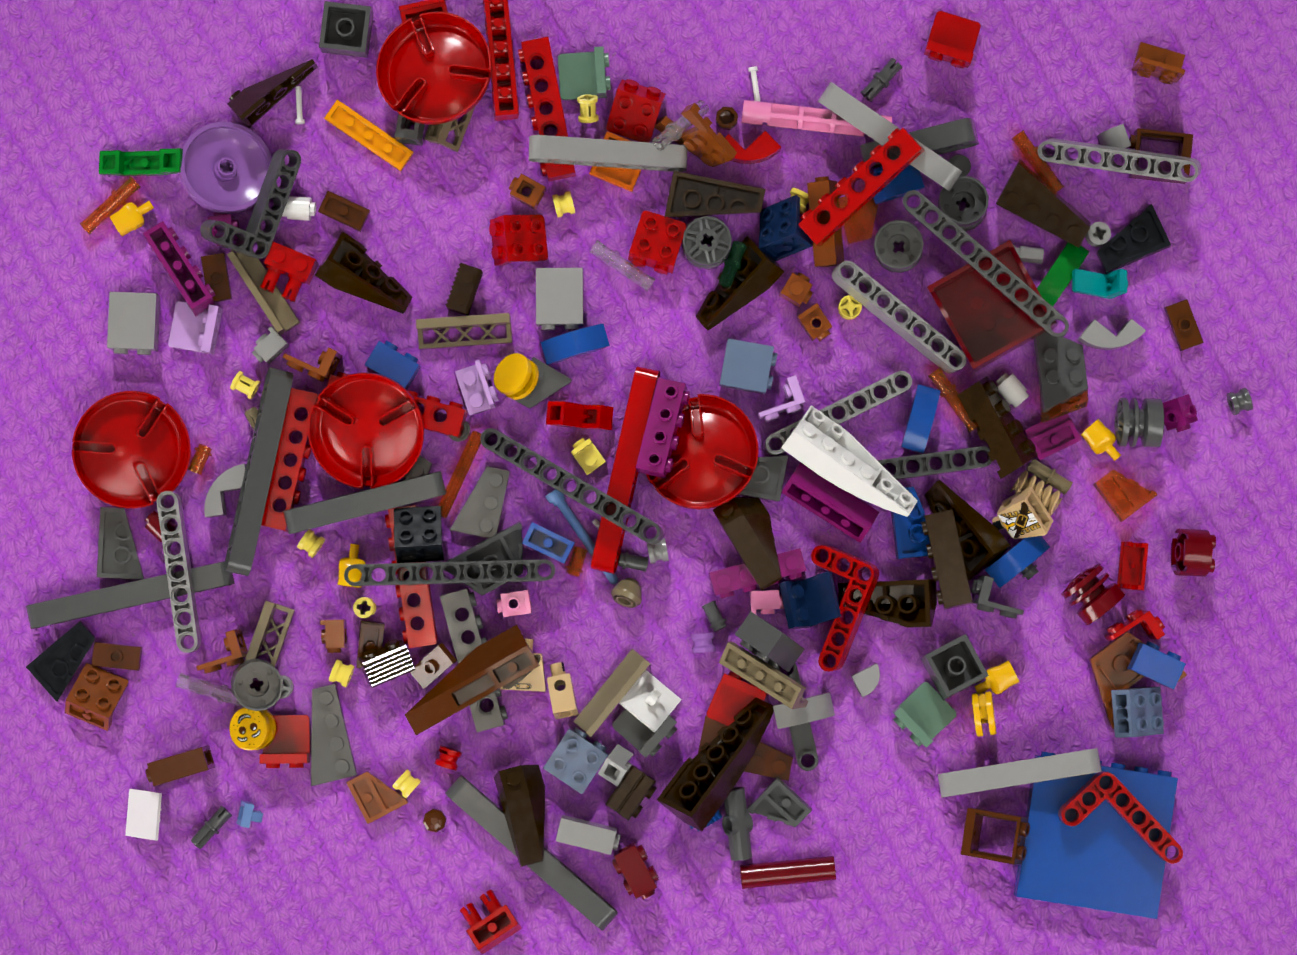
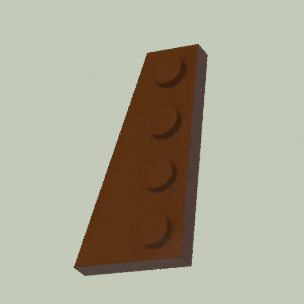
[698,715,793,781]

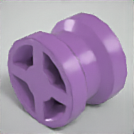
[691,632,716,653]

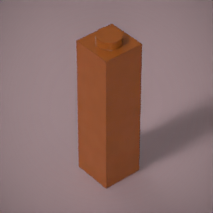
[807,176,844,267]

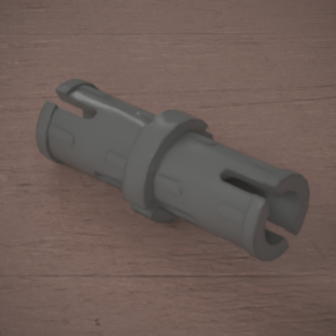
[860,58,902,102]

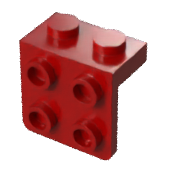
[924,11,981,68]
[606,79,666,143]
[628,211,686,274]
[489,215,548,266]
[1104,609,1165,640]
[706,671,767,726]
[259,715,310,768]

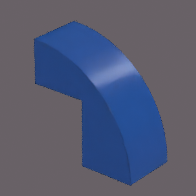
[540,324,610,365]
[901,384,940,453]
[985,536,1050,588]

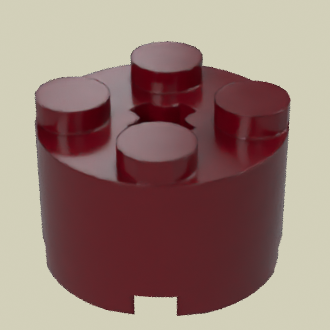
[1171,528,1216,577]

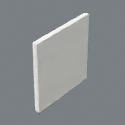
[619,670,682,733]
[125,789,162,841]

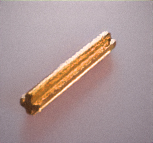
[438,431,481,518]

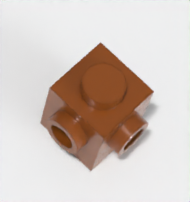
[779,272,814,307]

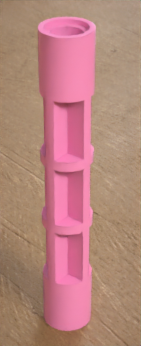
[741,100,892,138]

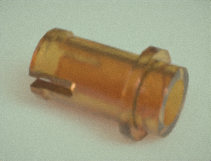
[187,443,212,475]
[565,546,588,577]

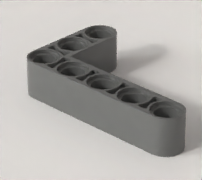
[200,149,301,259]

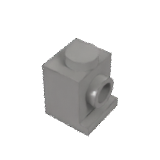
[252,326,290,364]
[598,744,633,787]

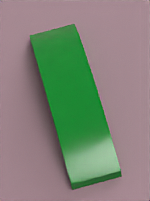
[99,148,183,176]
[1037,242,1090,307]

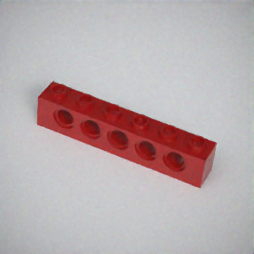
[483,0,519,121]
[518,37,576,182]
[798,128,925,246]
[327,372,468,438]
[261,388,319,531]
[385,505,439,648]

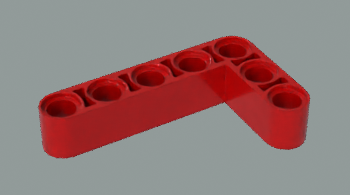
[811,545,879,672]
[1058,771,1183,864]

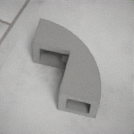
[1077,319,1146,350]
[204,464,246,518]
[773,692,835,729]

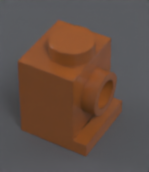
[509,173,546,210]
[797,303,833,342]
[320,619,347,653]

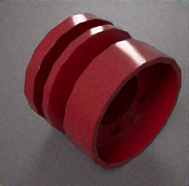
[1061,563,1125,625]

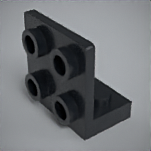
[394,506,444,563]

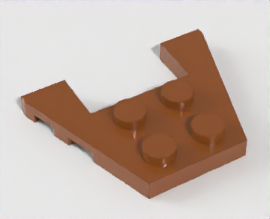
[655,103,737,167]
[1089,631,1187,729]

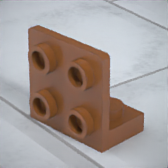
[1132,42,1185,84]
[282,347,342,382]
[196,629,248,674]
[65,663,129,731]

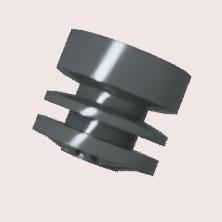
[938,176,989,232]
[682,216,732,270]
[874,220,924,273]
[1114,398,1164,448]
[231,659,283,711]

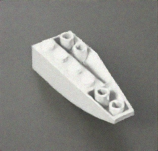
[781,405,918,517]

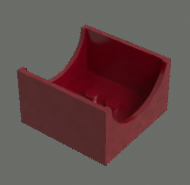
[927,240,1057,372]

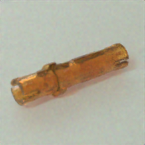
[1012,130,1064,192]
[80,176,141,234]
[928,368,978,433]

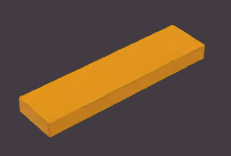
[324,100,414,172]

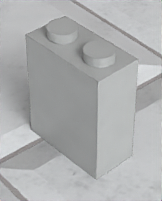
[536,268,583,330]
[107,292,160,355]
[556,815,620,855]

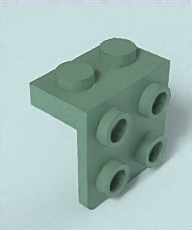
[558,46,611,100]
[892,682,956,748]

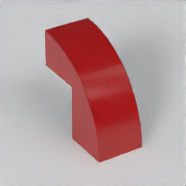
[725,131,781,164]
[546,401,614,430]

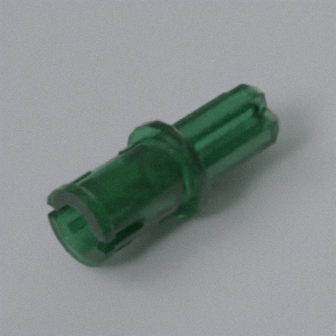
[719,241,747,288]

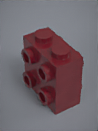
[612,842,659,900]

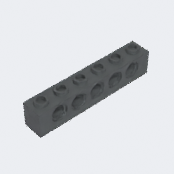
[440,589,508,732]

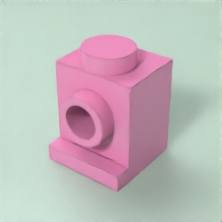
[496,590,532,617]
[750,590,784,614]

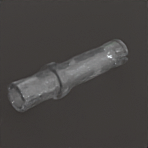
[652,100,709,151]
[590,240,656,291]
[176,673,244,708]

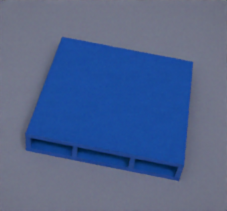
[1014,751,1178,919]

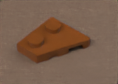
[346,771,409,824]

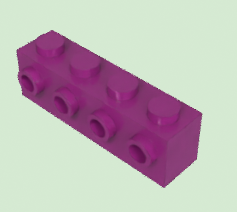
[143,221,216,317]
[636,378,690,478]
[781,462,879,543]
[709,548,806,599]

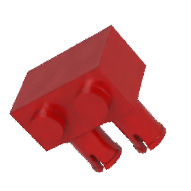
[260,241,318,302]
[460,890,522,954]

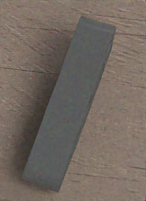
[860,118,979,168]

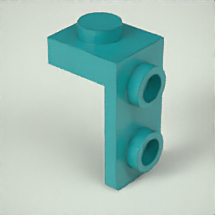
[1072,269,1128,299]

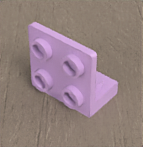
[168,301,223,355]
[455,360,499,416]
[758,375,805,422]

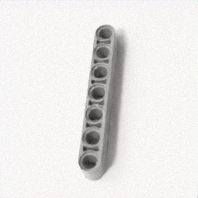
[818,82,963,191]
[529,135,687,172]
[1038,138,1202,182]
[832,261,967,373]
[764,371,912,456]
[157,491,201,653]
[937,748,1102,798]

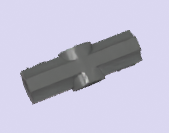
[722,787,753,861]

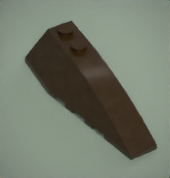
[657,697,774,832]

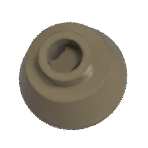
[611,578,642,608]

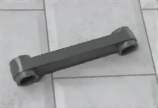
[779,663,818,771]

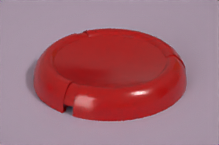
[376,12,492,125]
[308,372,425,489]
[72,391,191,508]
[646,394,759,510]

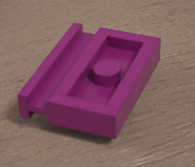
[1024,410,1081,461]

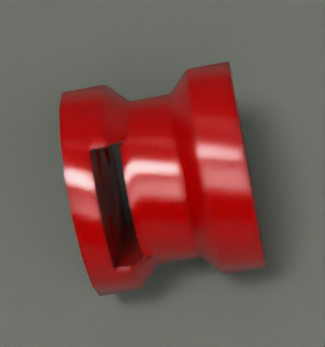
[434,745,462,771]

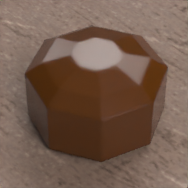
[716,107,738,130]
[423,808,447,832]

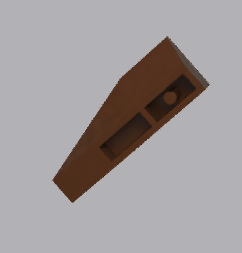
[405,625,540,735]

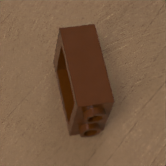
[1129,128,1193,184]
[145,745,215,786]
[961,808,1030,865]

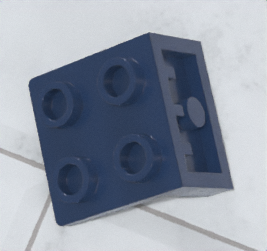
[759,195,813,261]
[779,571,841,629]

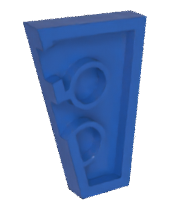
[891,487,930,559]

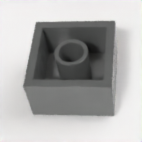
[319,1,374,58]
[735,611,804,672]
[921,634,989,701]

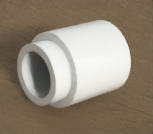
[282,196,316,221]
[996,373,1029,408]

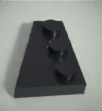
[1096,204,1171,274]
[26,620,96,702]

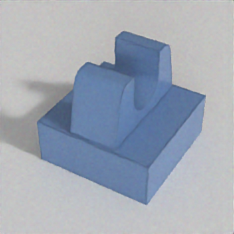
[236,800,264,828]

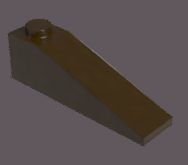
[696,236,785,331]
[713,498,782,590]
[494,765,545,867]

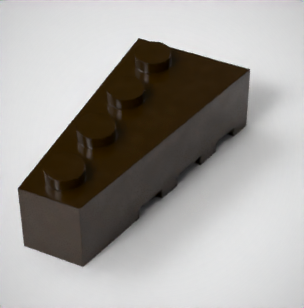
[996,159,1091,248]
[664,171,766,217]
[958,376,1038,479]
[921,510,973,610]

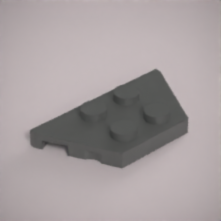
[1034,332,1088,412]
[444,521,523,596]

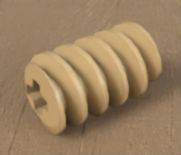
[1009,470,1062,516]

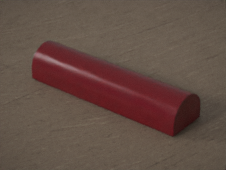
[740,856,836,889]

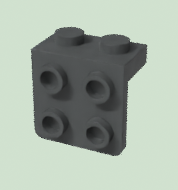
[971,576,1024,619]
[612,709,677,758]

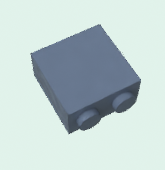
[719,338,777,394]
[1111,687,1164,738]
[543,727,608,794]

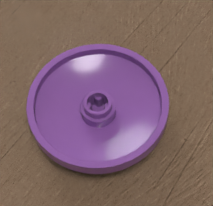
[179,122,272,214]

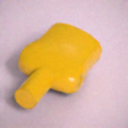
[109,201,154,237]
[1081,418,1121,461]
[337,544,366,588]
[974,660,1019,694]

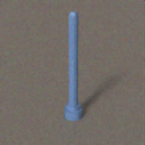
[545,489,618,584]

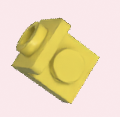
[571,438,606,476]

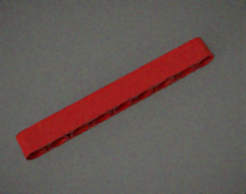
[591,366,661,574]

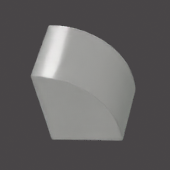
[1097,124,1131,149]
[851,663,880,697]

